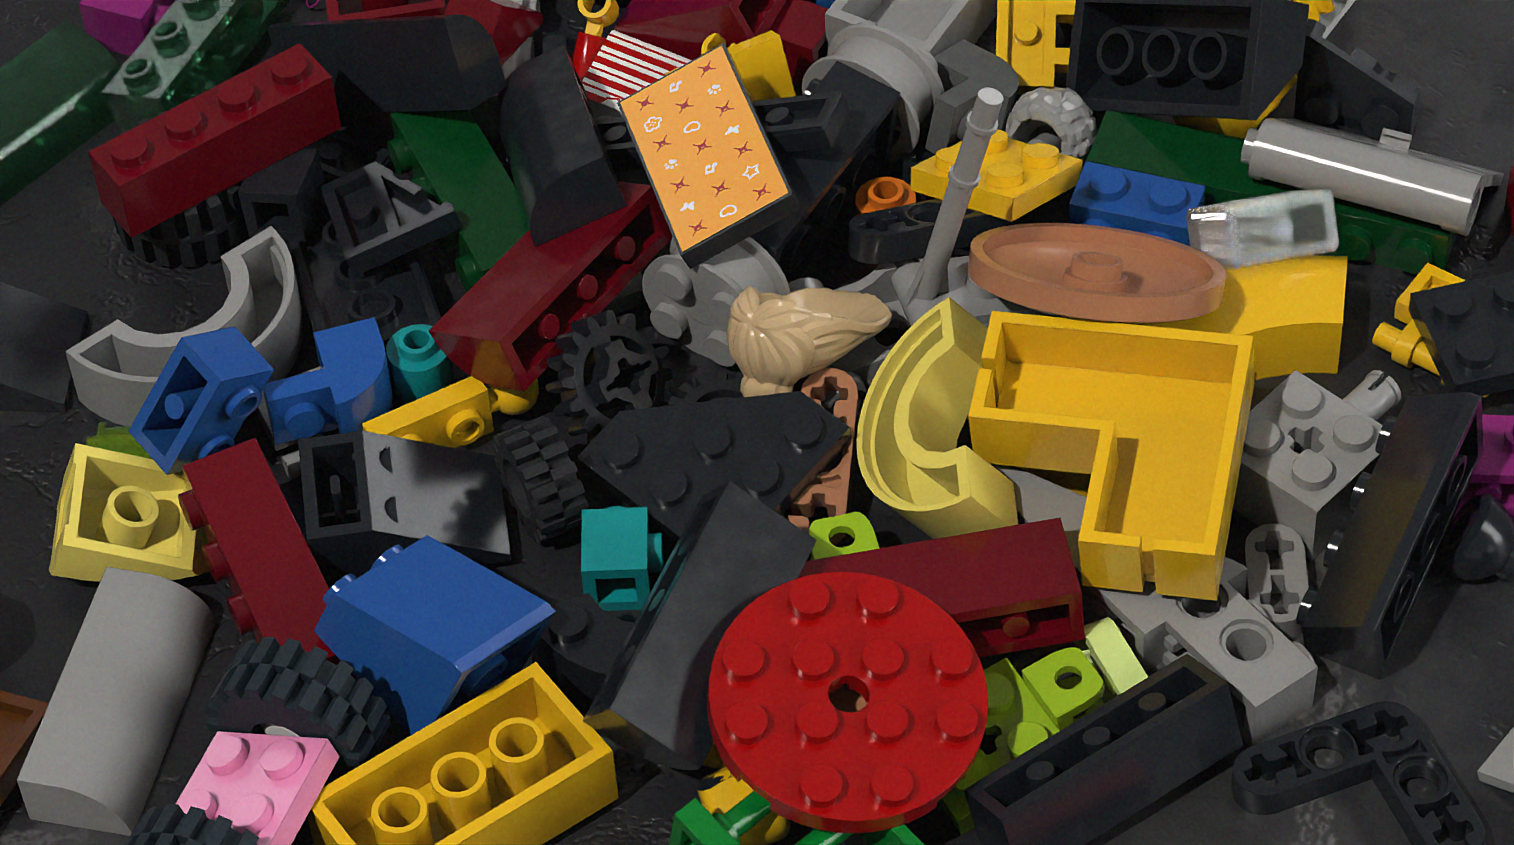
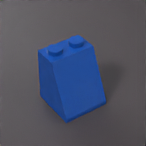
[314,535,556,736]

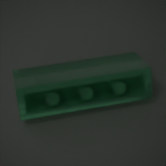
[0,20,138,206]

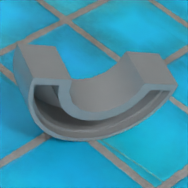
[65,226,304,428]

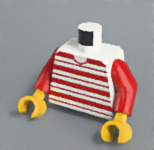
[572,0,736,119]

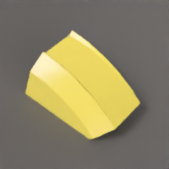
[49,443,210,582]

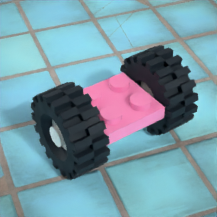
[125,637,390,845]

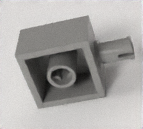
[1233,370,1401,561]

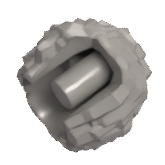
[1005,87,1098,164]

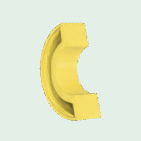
[856,297,1018,539]

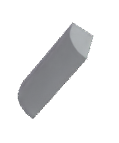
[17,567,217,836]

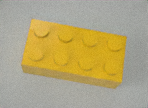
[307,662,619,845]

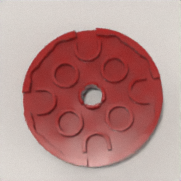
[707,572,988,833]

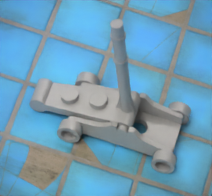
[789,87,1058,414]

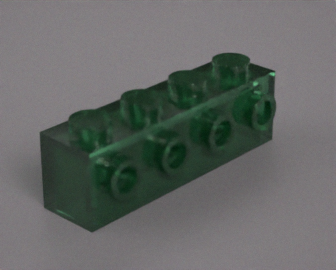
[102,0,290,133]

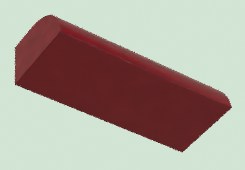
[429,182,673,392]
[798,517,1085,658]

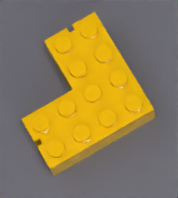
[968,311,1255,601]

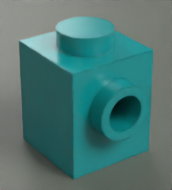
[581,506,664,611]

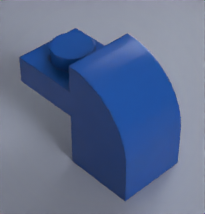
[263,317,393,445]

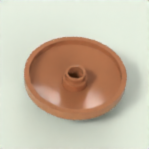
[968,223,1226,324]

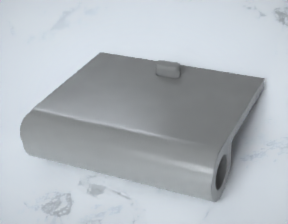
[1241,118,1504,236]

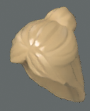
[726,286,892,397]

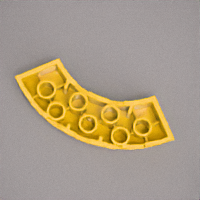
[1017,255,1347,497]

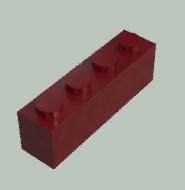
[88,43,341,238]
[178,438,357,679]

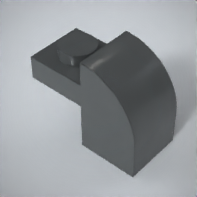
[925,39,1019,154]

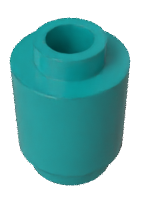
[386,324,455,406]

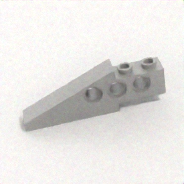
[991,464,1318,747]

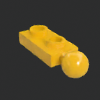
[362,376,539,448]

